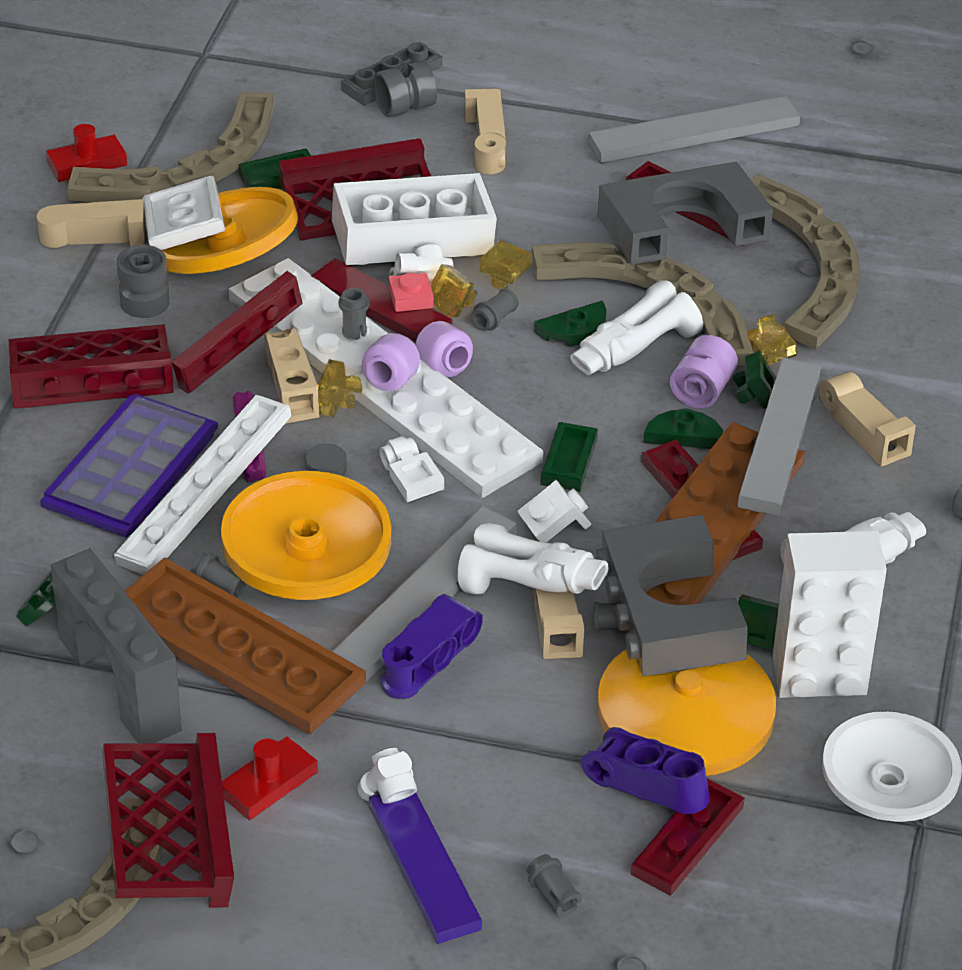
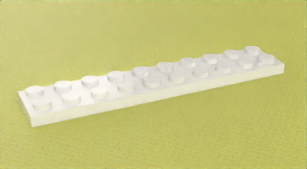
[228,258,543,498]

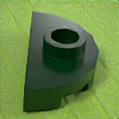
[534,300,607,346]
[643,408,723,449]
[16,571,56,627]

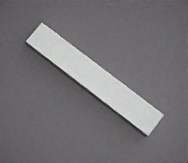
[114,395,292,575]

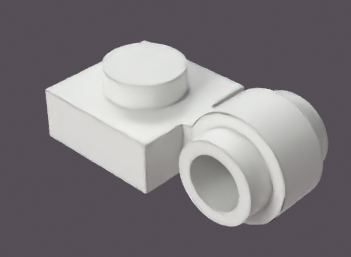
[379,436,444,502]

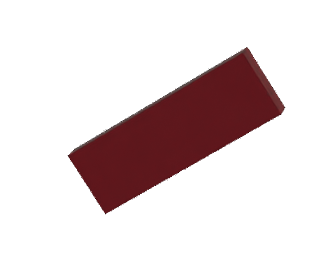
[631,778,745,896]

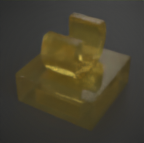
[480,240,532,290]
[431,264,478,317]
[747,314,797,365]
[318,359,363,417]

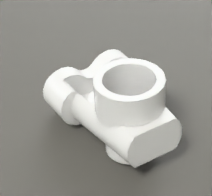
[389,244,454,291]
[357,748,418,804]

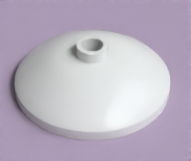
[822,712,962,822]

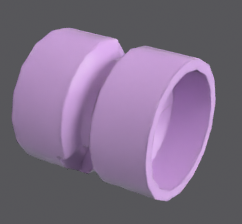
[670,335,738,409]

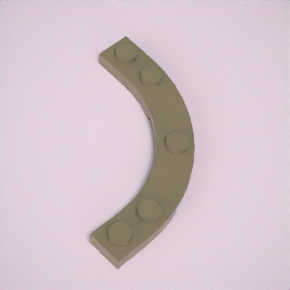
[66,92,275,203]
[751,174,860,349]
[531,242,753,366]
[0,798,171,970]

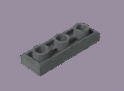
[341,42,442,106]

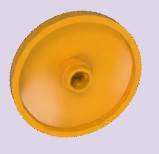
[149,187,298,274]
[221,471,391,600]
[597,649,776,776]

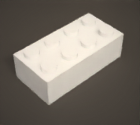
[332,173,497,265]
[772,531,887,698]

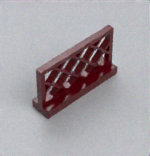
[279,138,431,241]
[8,324,174,409]
[102,733,234,908]

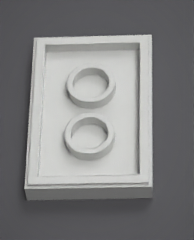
[143,176,226,250]

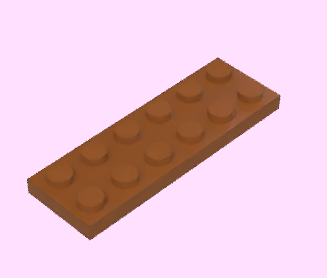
[646,421,805,605]
[125,557,366,735]

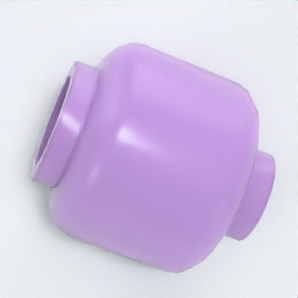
[415,321,473,378]
[362,333,420,392]

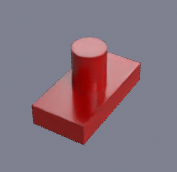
[46,124,128,182]
[222,736,318,821]

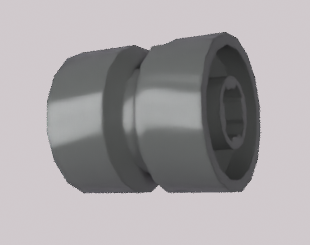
[373,61,437,117]
[117,245,170,318]

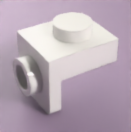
[517,480,592,542]

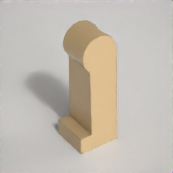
[464,89,506,174]
[36,199,145,248]
[264,328,319,423]
[819,371,916,467]
[532,588,584,659]

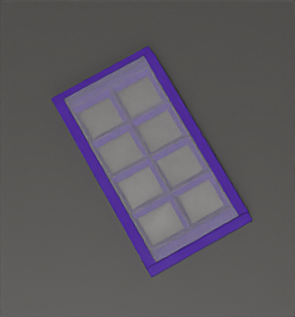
[40,393,218,538]

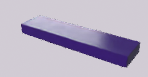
[369,793,482,944]

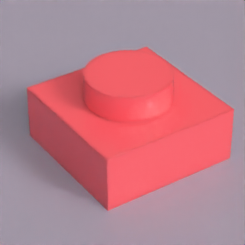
[389,273,434,312]

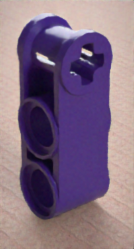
[381,594,483,699]
[581,727,710,814]

